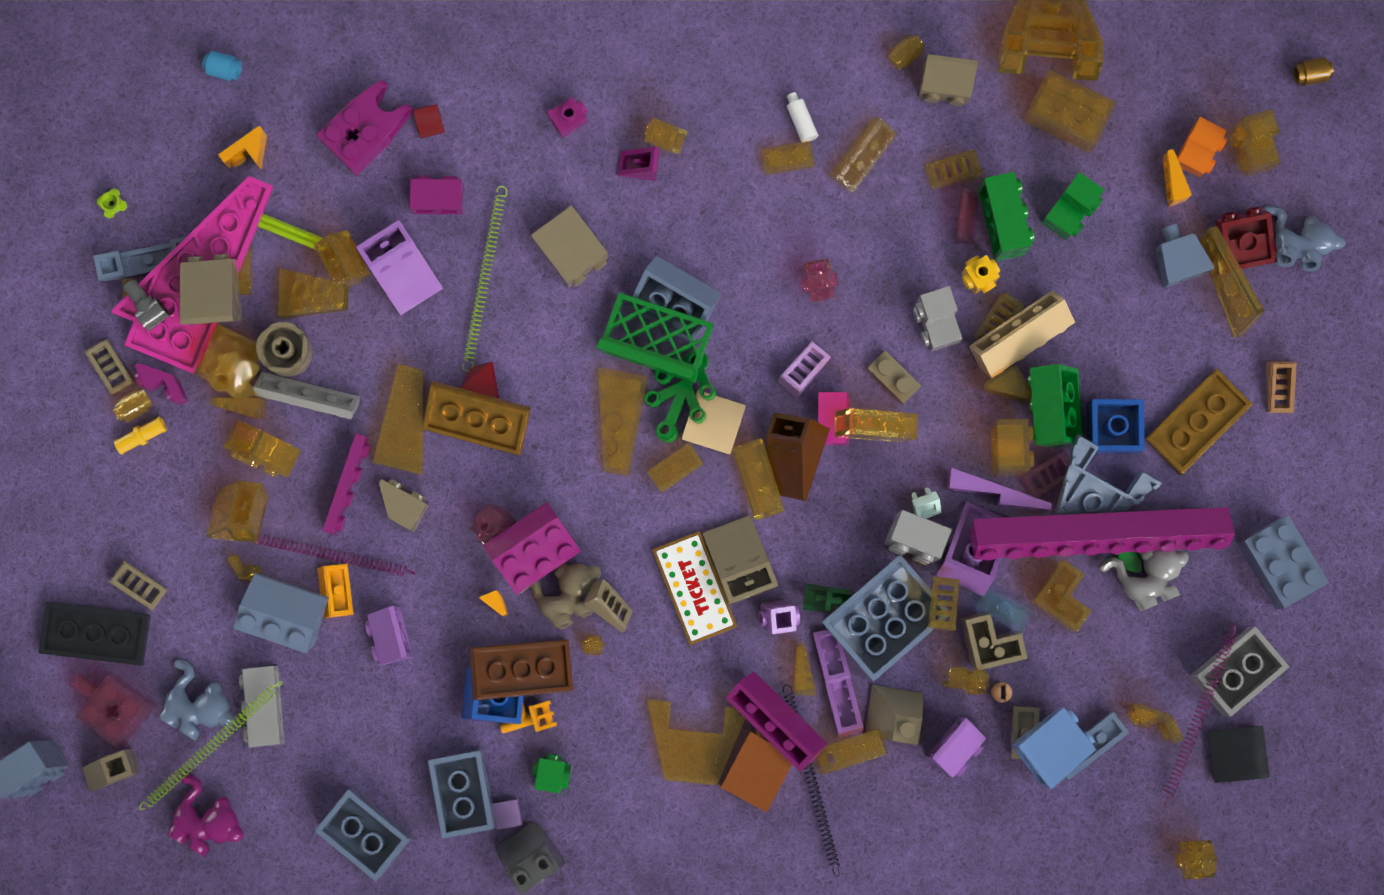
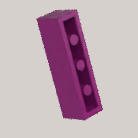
[726,671,828,772]

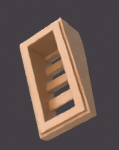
[1266,360,1297,413]

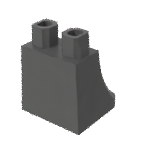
[497,822,565,895]

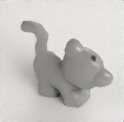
[1098,550,1189,612]

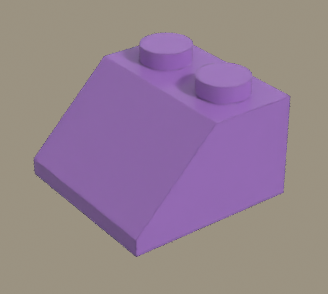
[365,606,413,665]
[926,717,986,778]

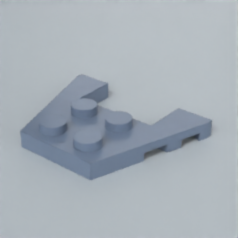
[1056,434,1162,515]

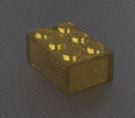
[1022,69,1117,154]

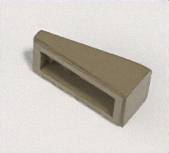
[84,338,134,395]
[109,560,168,611]
[584,579,633,632]

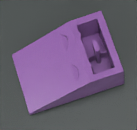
[356,220,443,316]

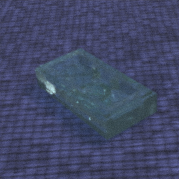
[975,587,1033,633]

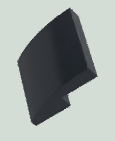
[1208,725,1270,783]

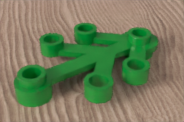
[644,349,716,443]

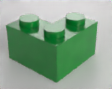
[1042,172,1105,240]

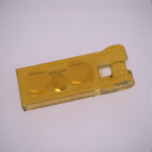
[817,728,888,775]

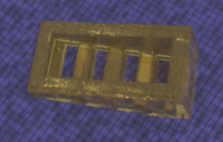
[925,149,982,190]
[974,292,1024,340]
[210,398,267,419]
[928,576,959,631]
[793,643,816,696]

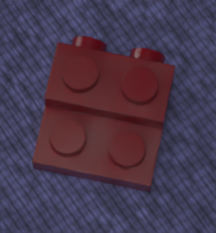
[1215,207,1277,272]

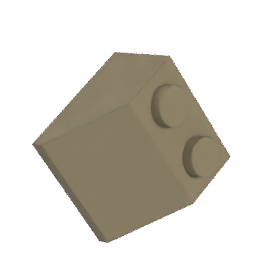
[919,54,978,106]

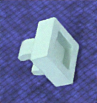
[912,488,942,519]

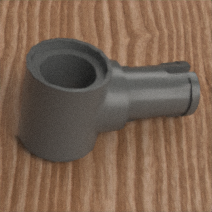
[123,279,170,331]

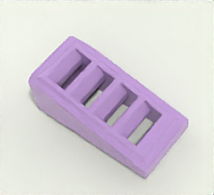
[778,341,831,398]

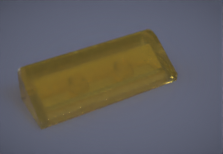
[829,117,897,193]
[732,438,784,520]

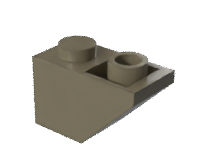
[379,478,429,532]
[82,749,141,792]

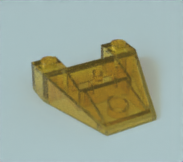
[998,0,1104,81]

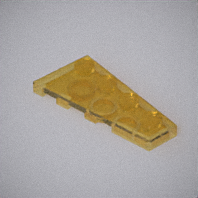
[598,367,648,477]

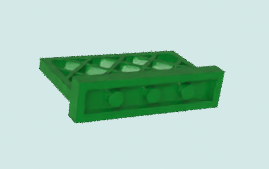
[596,293,714,384]

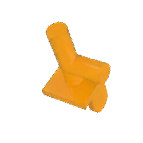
[500,701,557,734]

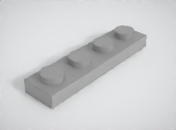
[253,372,360,419]

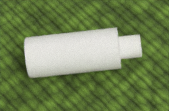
[787,92,818,143]

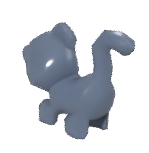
[1263,205,1346,272]
[158,659,235,741]

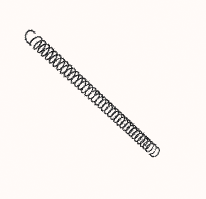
[783,684,840,877]

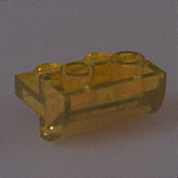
[194,324,259,395]

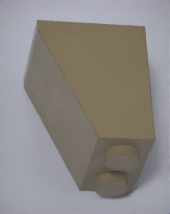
[180,254,242,325]

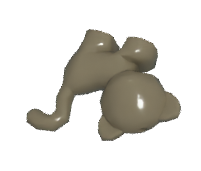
[520,563,601,630]

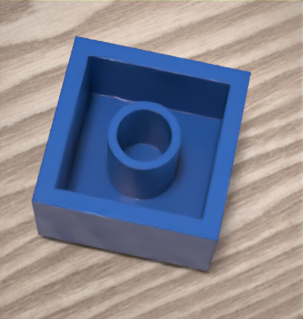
[1086,399,1145,454]

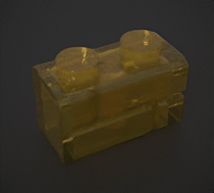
[314,230,370,290]

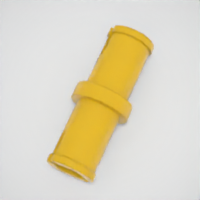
[114,417,167,455]

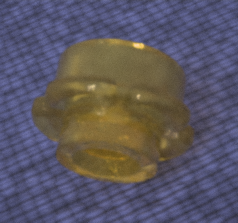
[580,635,606,655]

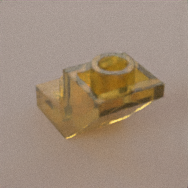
[1127,703,1184,743]

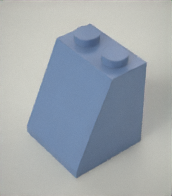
[1010,707,1096,789]

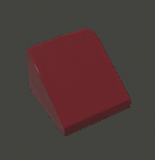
[413,104,445,139]

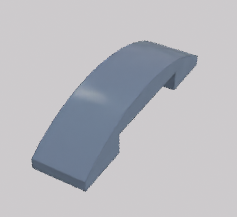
[93,236,187,281]

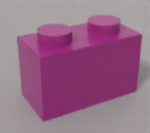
[410,175,464,215]

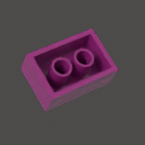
[483,502,581,595]

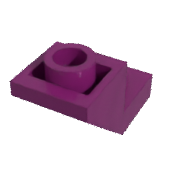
[134,363,189,405]

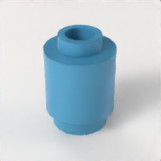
[202,50,242,81]

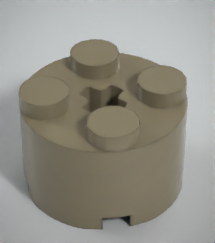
[256,322,313,377]

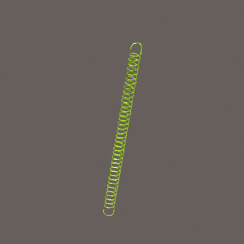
[462,186,507,372]
[139,681,283,810]

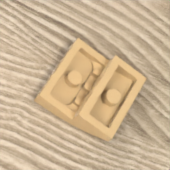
[682,390,746,454]

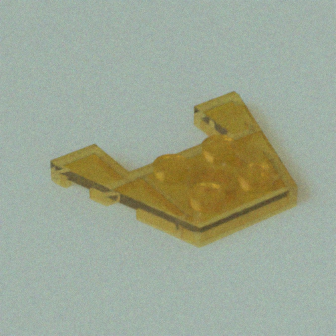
[647,700,746,785]

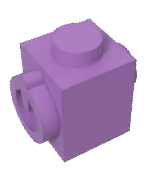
[758,600,800,634]

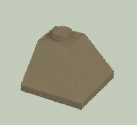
[864,684,923,745]

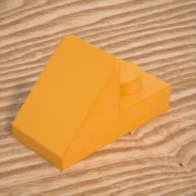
[218,125,267,169]

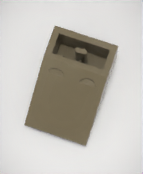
[702,515,778,605]

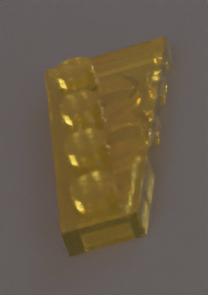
[1199,226,1265,338]
[373,364,423,475]

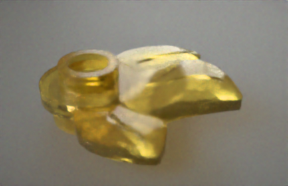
[209,351,260,399]
[942,667,989,695]

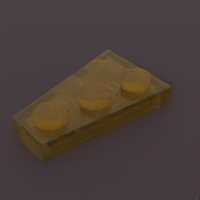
[278,268,349,319]

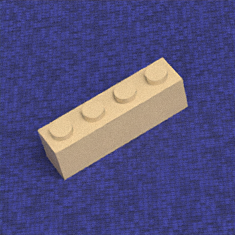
[969,291,1075,378]

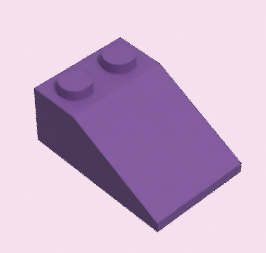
[936,501,1004,596]

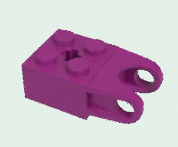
[316,80,413,176]

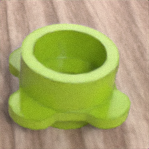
[97,189,127,218]

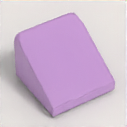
[492,799,522,829]

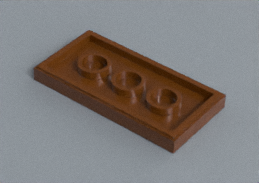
[468,639,573,700]

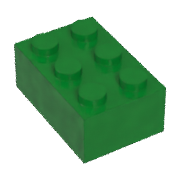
[978,172,1034,262]
[1028,364,1084,448]

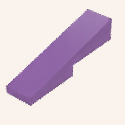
[947,468,1052,512]
[813,630,864,738]

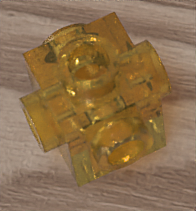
[1175,840,1218,880]

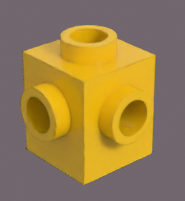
[961,255,1000,294]

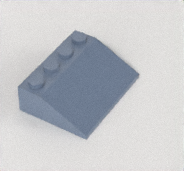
[822,555,952,683]

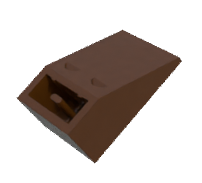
[766,412,830,501]

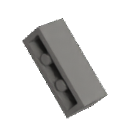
[239,666,285,747]

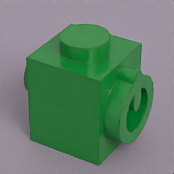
[532,753,572,793]

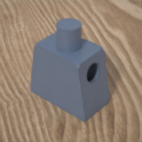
[1156,224,1214,288]

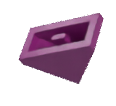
[618,147,659,181]

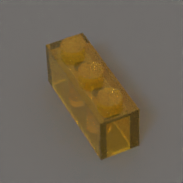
[835,408,918,442]

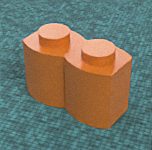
[1177,117,1227,178]

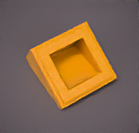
[479,590,509,617]

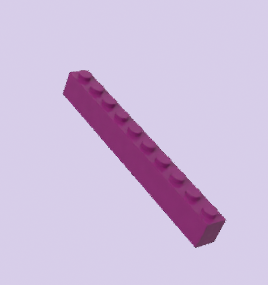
[970,507,1235,560]

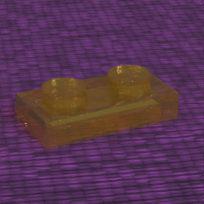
[761,141,815,175]
[647,443,704,493]

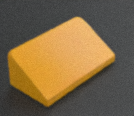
[317,564,354,619]

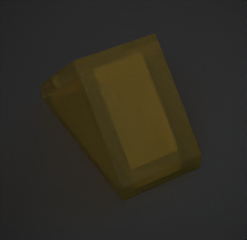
[981,365,1032,403]

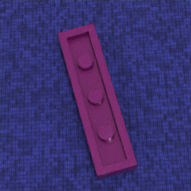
[322,433,371,536]

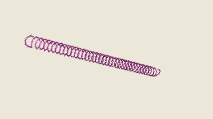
[227,529,416,576]
[1164,625,1236,805]

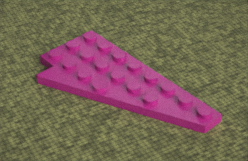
[112,176,274,375]

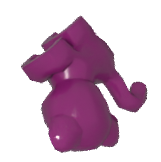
[167,774,244,857]

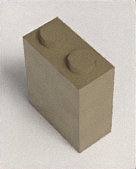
[531,205,609,288]

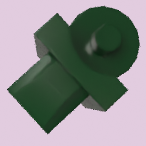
[802,584,853,614]

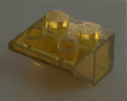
[206,481,269,543]

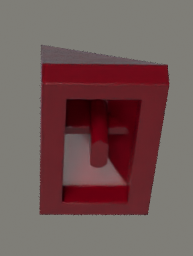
[460,362,499,398]

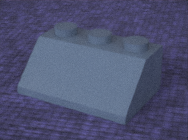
[628,256,722,343]
[233,573,329,653]

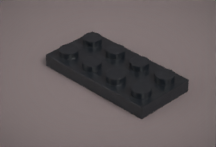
[38,602,151,666]

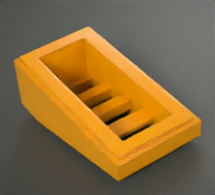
[1163,149,1191,207]

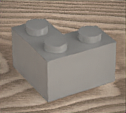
[913,286,962,352]

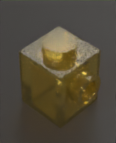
[644,118,688,154]

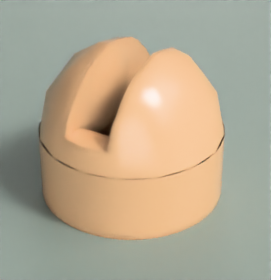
[991,682,1012,703]

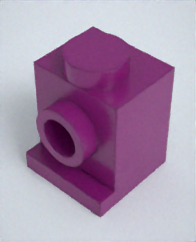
[547,97,588,138]

